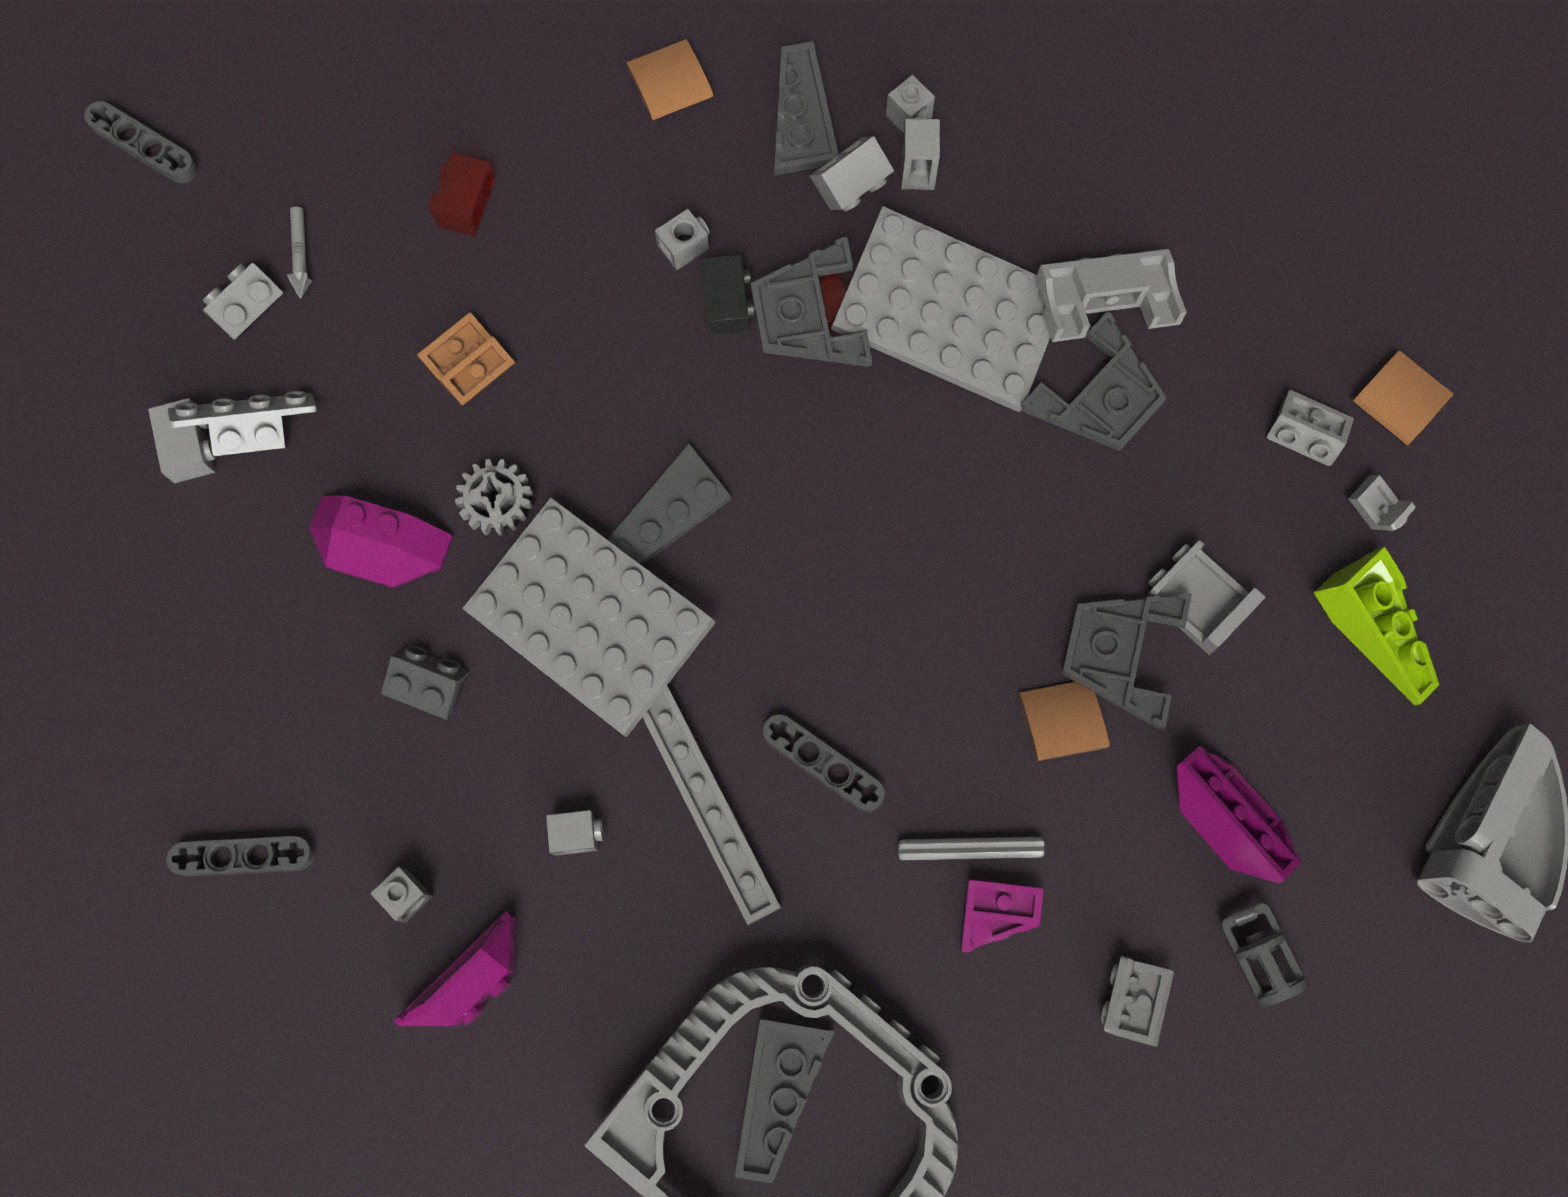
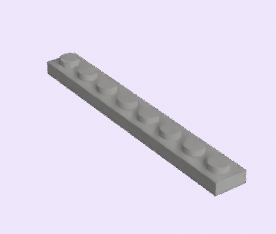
[643,686,781,926]

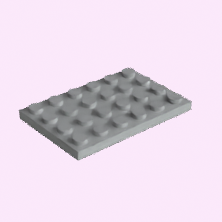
[831,206,1050,412]
[462,498,716,737]

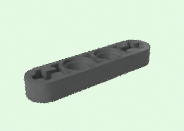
[84,101,198,184]
[763,715,885,812]
[166,836,315,877]

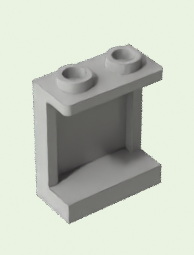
[1146,540,1266,655]

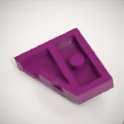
[960,878,1044,952]

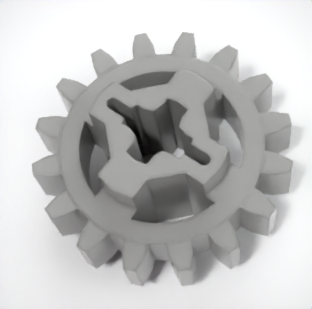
[455,459,533,536]

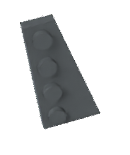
[774,41,839,176]
[607,444,731,566]
[734,1019,835,1183]

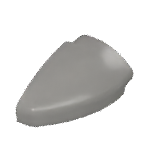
[1417,723,1568,942]

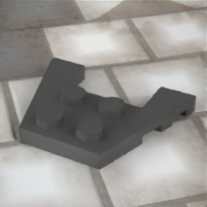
[751,237,872,367]
[1021,311,1167,451]
[1063,593,1192,730]

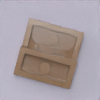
[626,39,713,120]
[417,312,515,406]
[1353,350,1454,446]
[1019,682,1110,762]

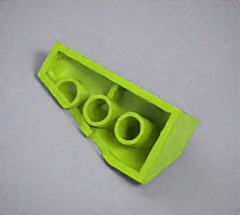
[1313,547,1440,705]

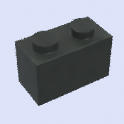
[700,254,755,335]

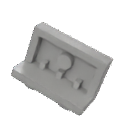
[202,263,283,340]
[1101,956,1174,1047]

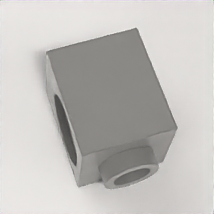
[886,75,935,133]
[655,209,710,270]
[546,810,604,856]
[370,867,433,923]

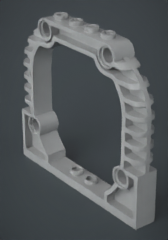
[584,965,958,1197]

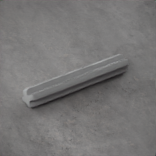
[898,837,1045,860]

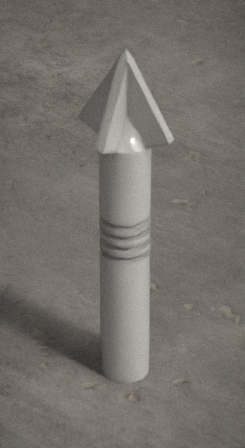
[287,206,312,299]

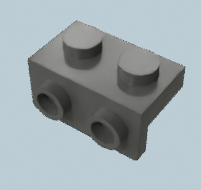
[381,645,470,720]

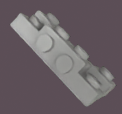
[1036,249,1187,342]

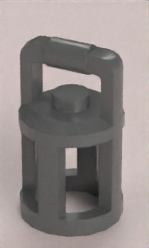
[1221,903,1310,1008]

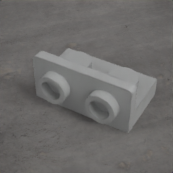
[1267,389,1354,466]

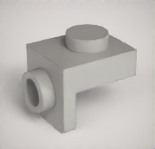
[1349,475,1416,531]

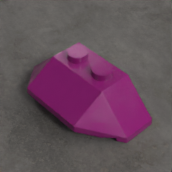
[309,495,453,588]
[1177,746,1302,883]
[393,911,517,1026]

